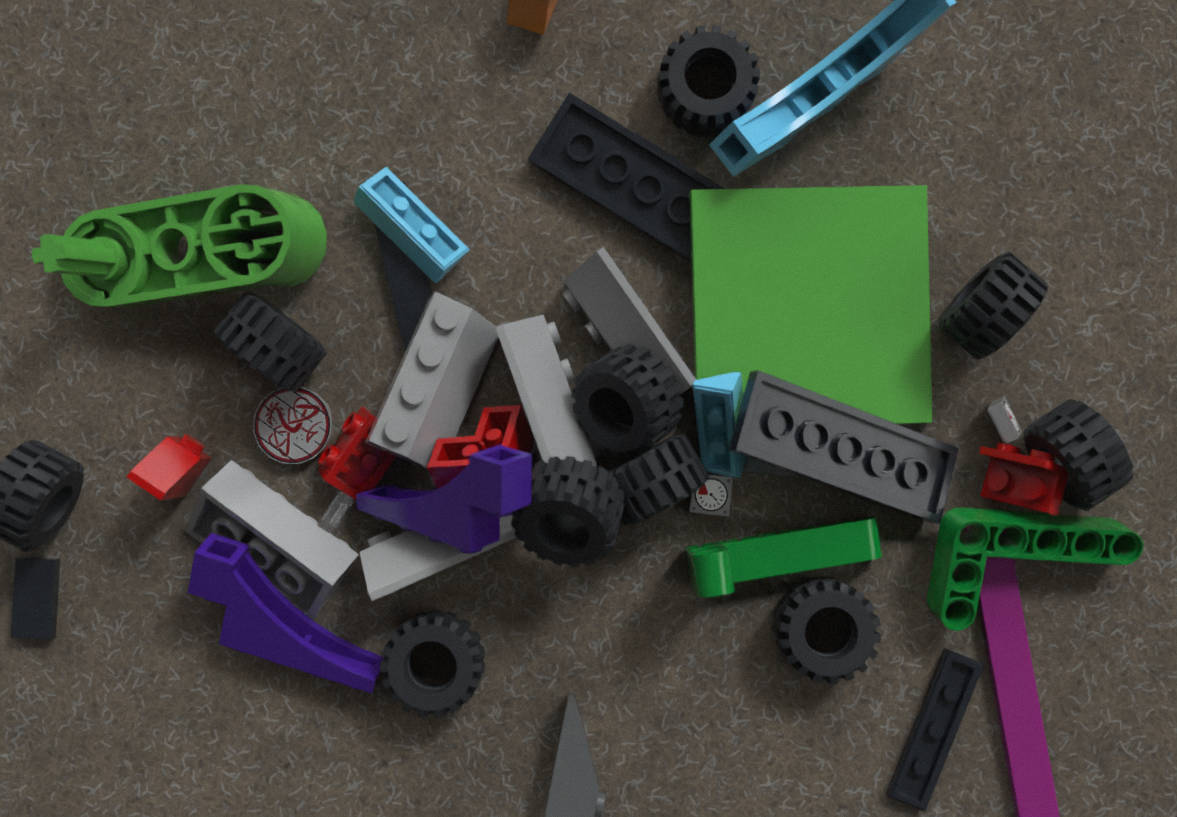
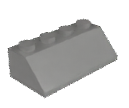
[562,247,696,395]
[365,291,499,470]
[495,315,602,467]
[185,460,359,620]
[359,515,516,601]

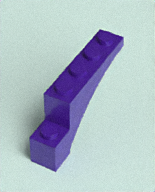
[356,445,532,554]
[188,533,384,693]

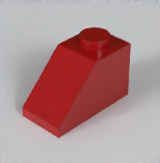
[126,434,211,500]

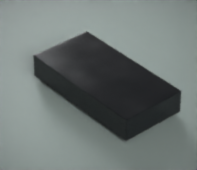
[11,557,60,639]

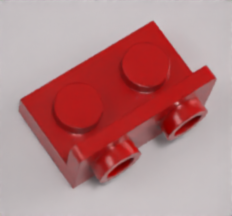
[318,406,396,500]
[979,443,1069,516]

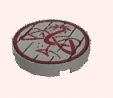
[253,387,334,464]

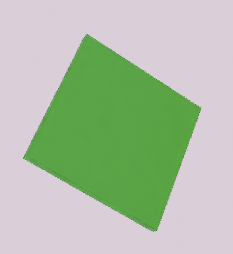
[689,185,932,430]

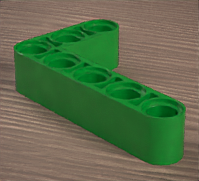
[927,508,1143,631]
[685,517,883,598]

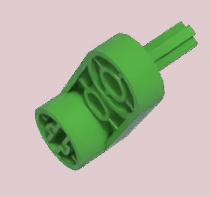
[32,185,327,308]

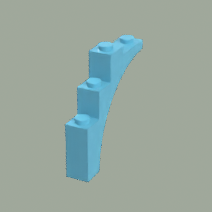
[709,0,957,177]

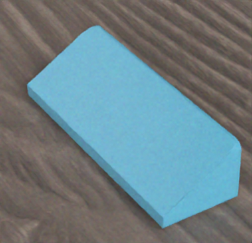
[354,167,470,283]
[693,372,747,478]

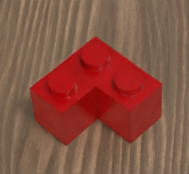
[427,405,535,489]

